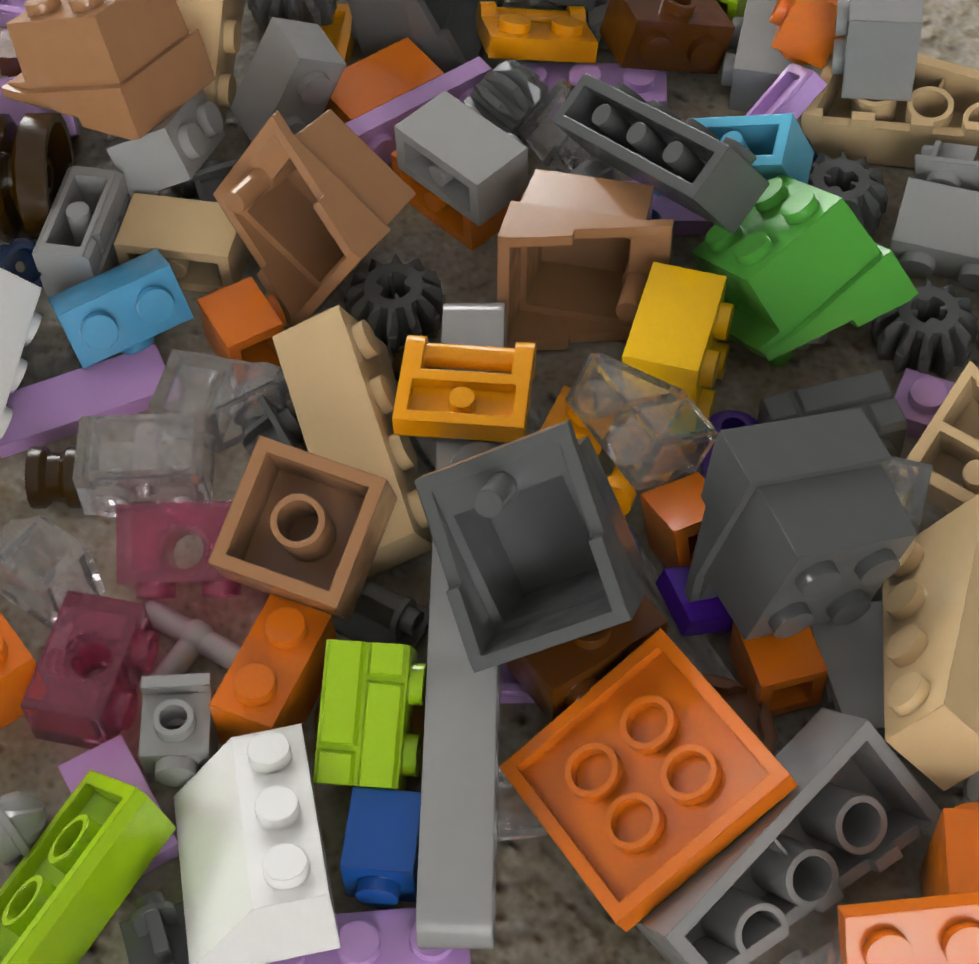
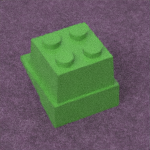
[691,174,918,367]

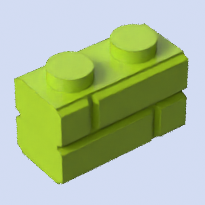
[313,639,427,791]

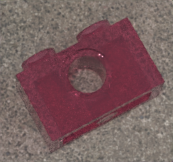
[116,500,243,600]
[20,590,159,749]

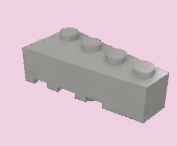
[635,708,941,964]

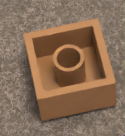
[208,435,397,623]

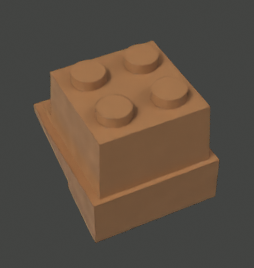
[1,0,216,140]
[213,109,416,327]
[497,169,674,351]

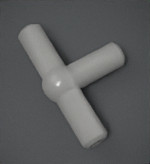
[141,599,241,675]

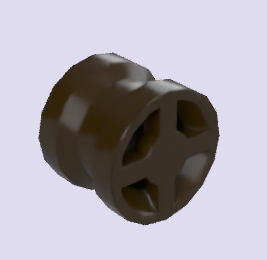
[25,445,90,509]

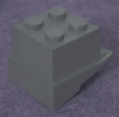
[348,0,504,74]
[684,407,918,640]
[414,419,645,673]

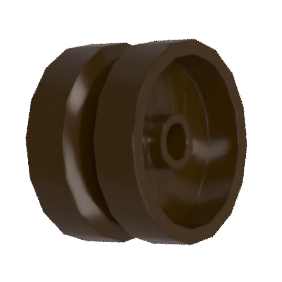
[0,113,75,240]

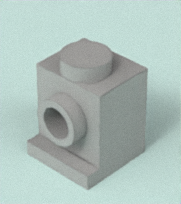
[138,673,219,787]

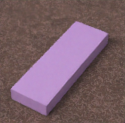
[0,343,177,459]

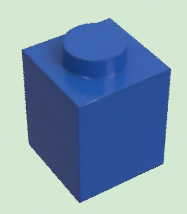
[340,786,421,907]

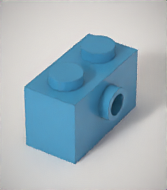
[48,248,194,369]

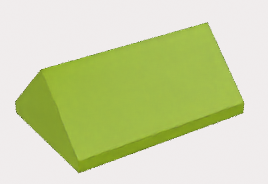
[0,770,176,964]

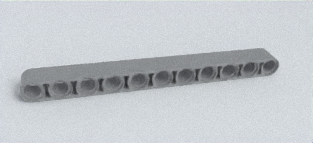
[416,302,507,949]

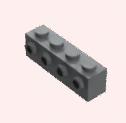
[551,73,770,235]

